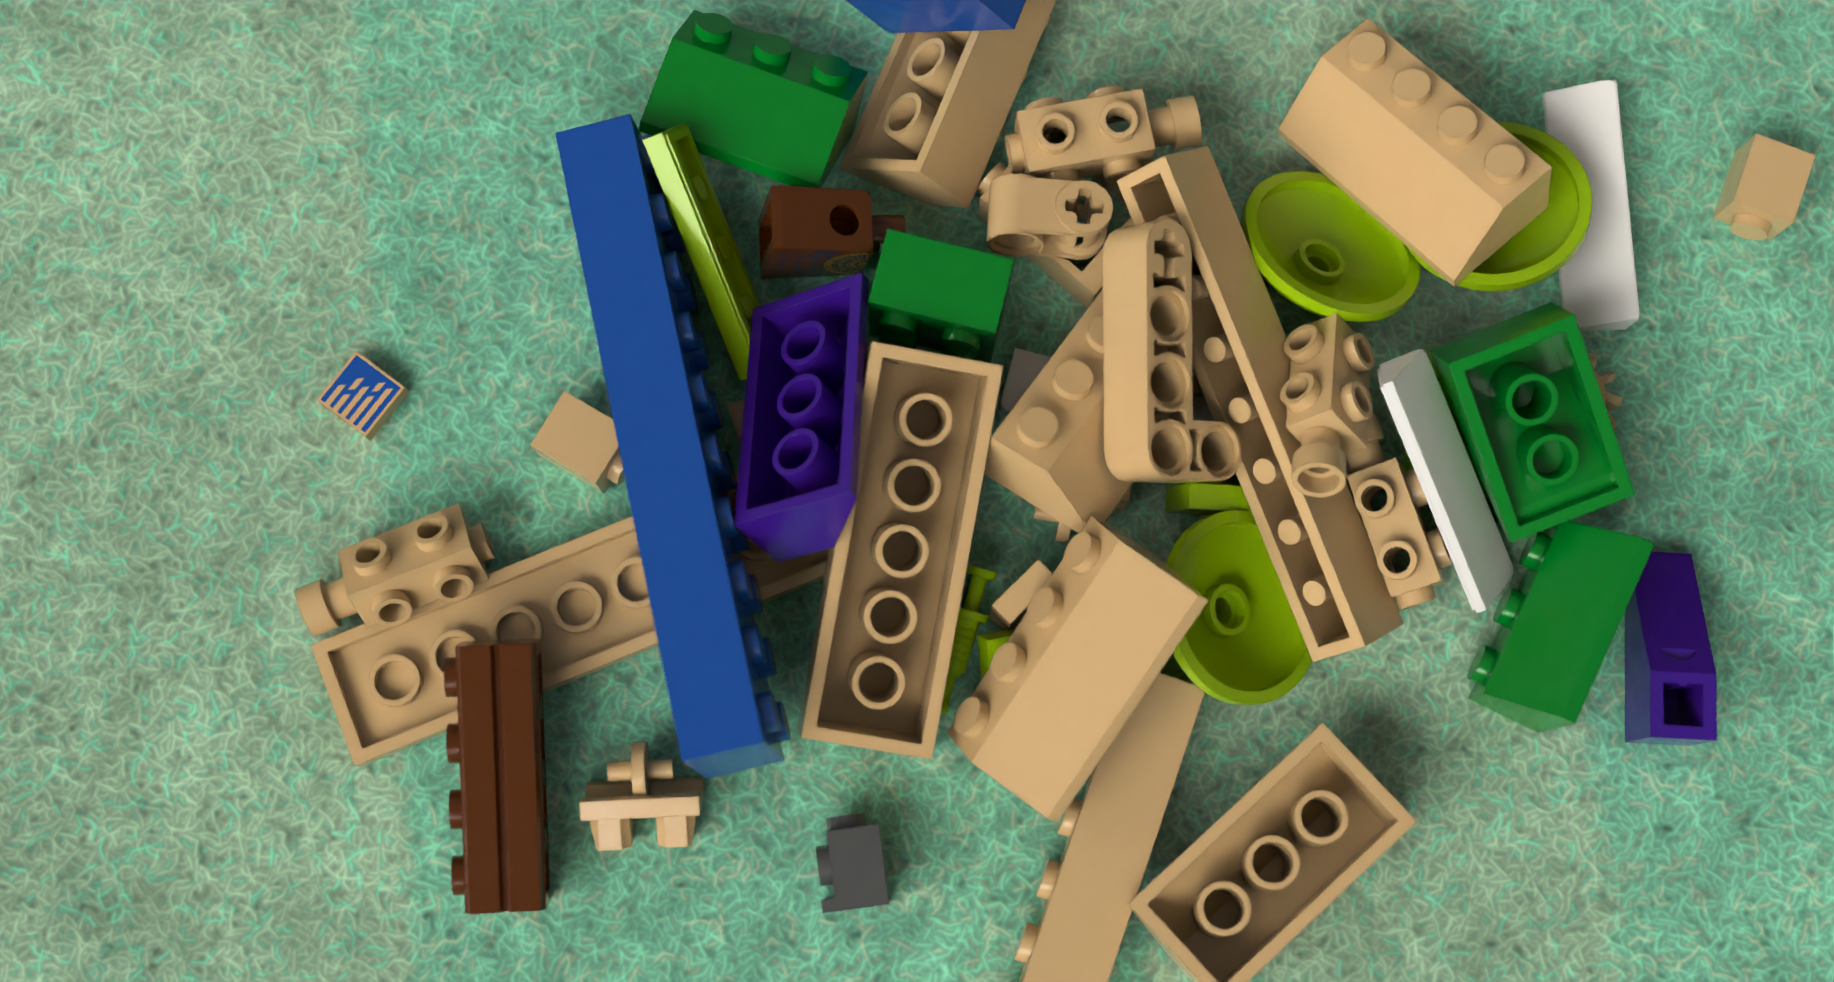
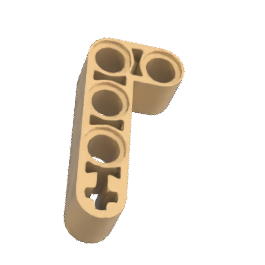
[1103,219,1242,484]

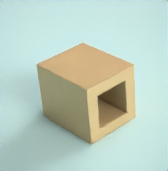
[1713,133,1816,241]
[530,391,625,494]

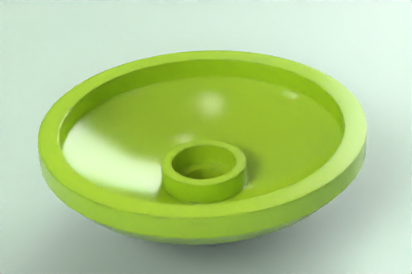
[1407,121,1592,291]
[1240,171,1421,322]
[1166,510,1312,705]

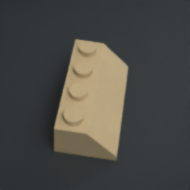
[839,0,1056,208]
[1278,18,1552,287]
[984,289,1201,533]
[947,516,1208,823]
[1128,722,1417,982]

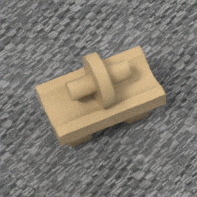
[579,741,704,851]

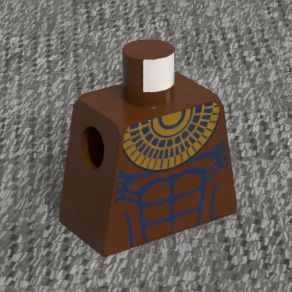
[758,185,906,279]

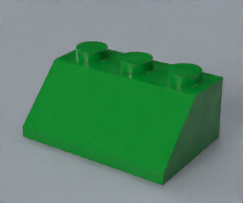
[639,10,868,188]
[1467,521,1654,733]

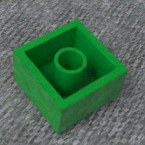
[868,228,1014,363]

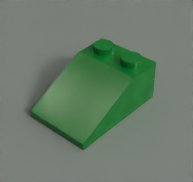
[1429,302,1635,543]

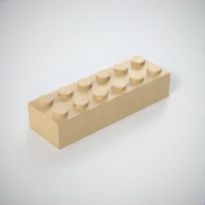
[797,341,1003,759]

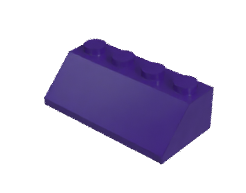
[734,273,869,563]

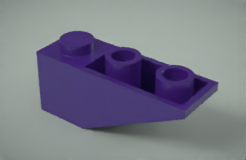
[1625,551,1717,746]

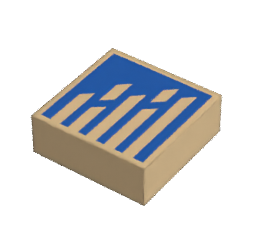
[317,351,410,441]

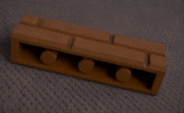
[444,638,551,914]

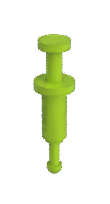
[940,564,998,714]

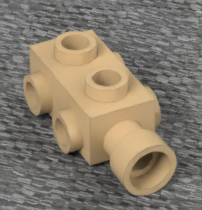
[1005,86,1202,184]
[1280,313,1375,497]
[1346,414,1453,611]
[295,503,496,637]

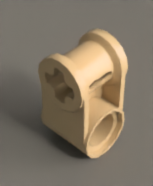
[986,174,1114,260]

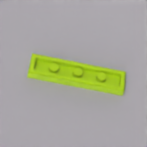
[642,123,760,381]

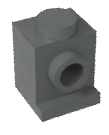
[816,813,890,913]

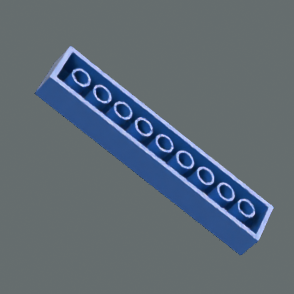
[555,114,791,779]

